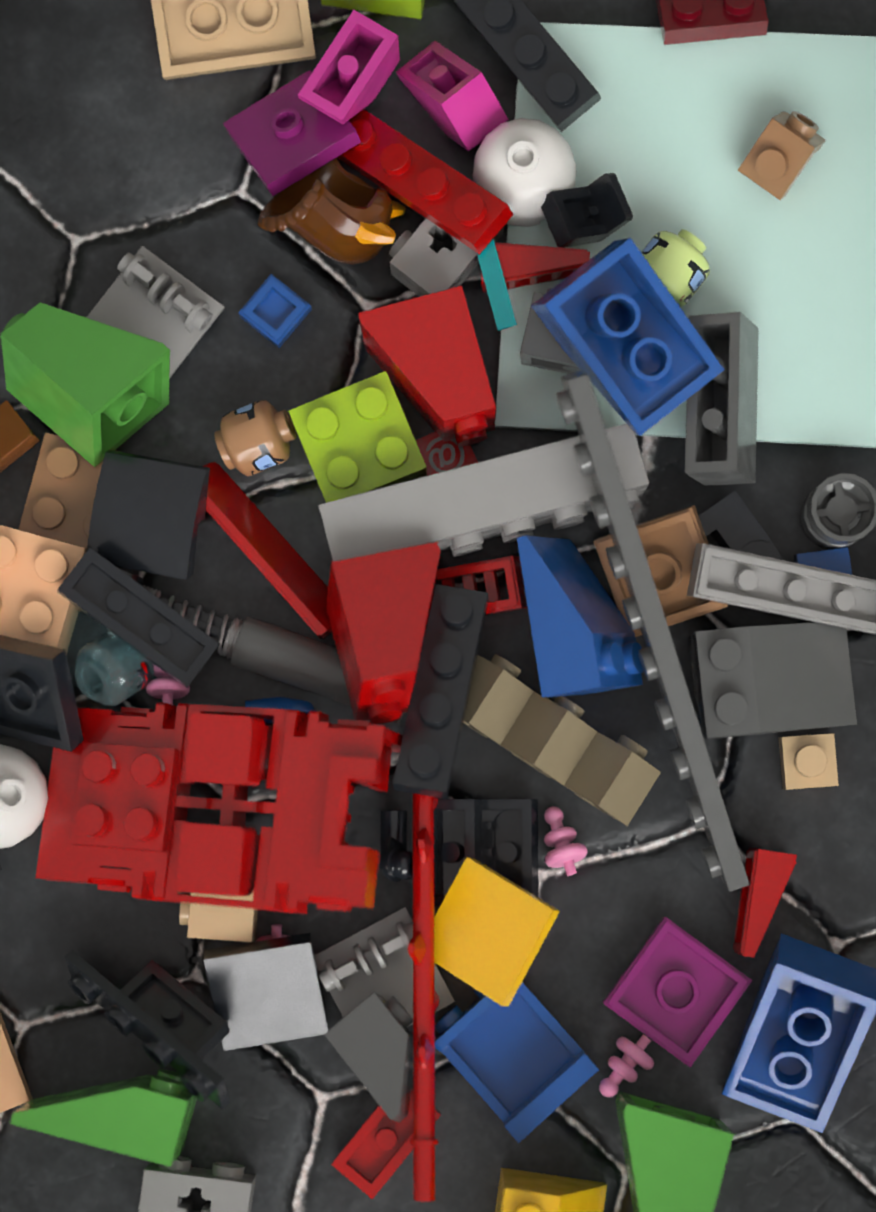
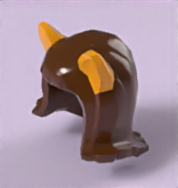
[257,158,406,265]

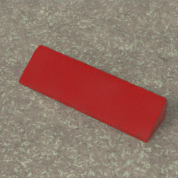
[203,462,332,639]

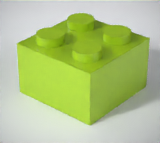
[288,371,427,503]

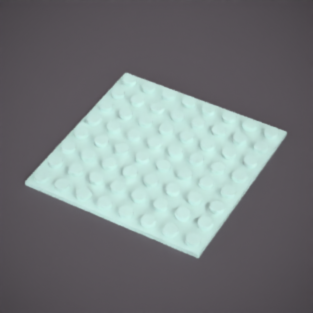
[495,22,876,448]

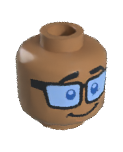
[215,400,297,476]

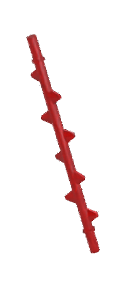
[407,656,440,1201]

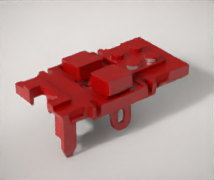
[35,702,403,914]

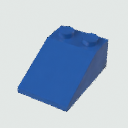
[531,238,724,436]
[517,535,644,698]
[722,933,876,1133]

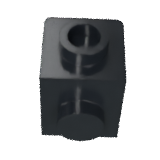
[541,173,633,248]

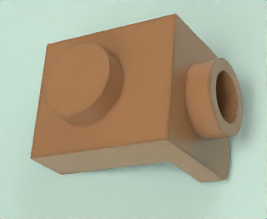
[738,111,826,200]

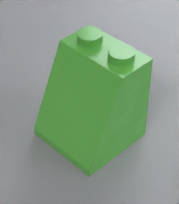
[0,303,170,467]
[615,1091,734,1212]

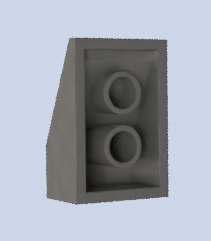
[688,622,857,740]

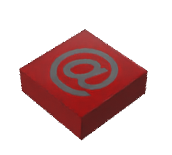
[415,431,478,476]

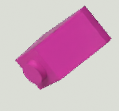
[298,10,400,124]
[396,41,509,151]

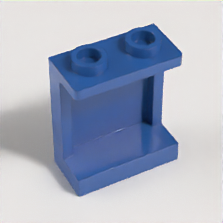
[435,981,599,1143]

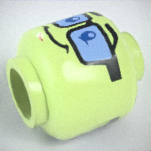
[641,229,710,307]

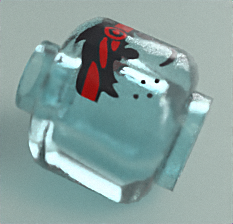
[75,631,154,706]

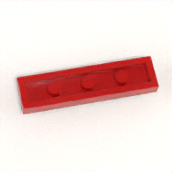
[337,109,514,255]

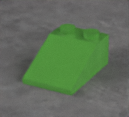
[10,1069,197,1167]

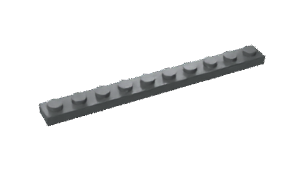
[556,370,750,892]

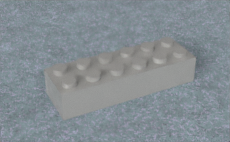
[318,423,649,561]

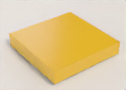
[434,857,560,1006]

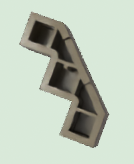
[463,654,661,826]

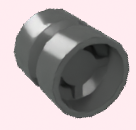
[800,473,876,550]

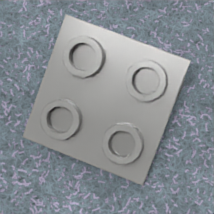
[86,246,225,379]
[315,907,455,1027]

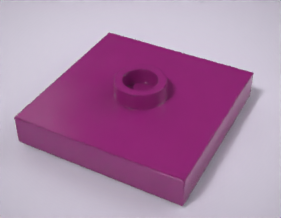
[223,70,361,197]
[602,916,752,1067]

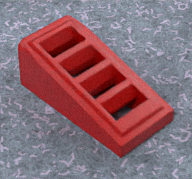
[481,242,590,293]
[426,556,528,625]
[733,848,797,958]

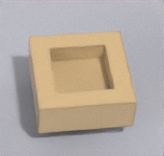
[779,733,839,790]

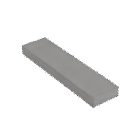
[687,543,876,635]

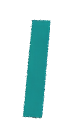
[477,239,517,331]

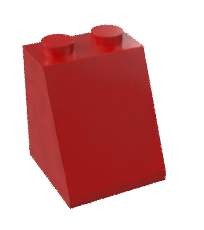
[358,285,496,446]
[326,542,440,724]

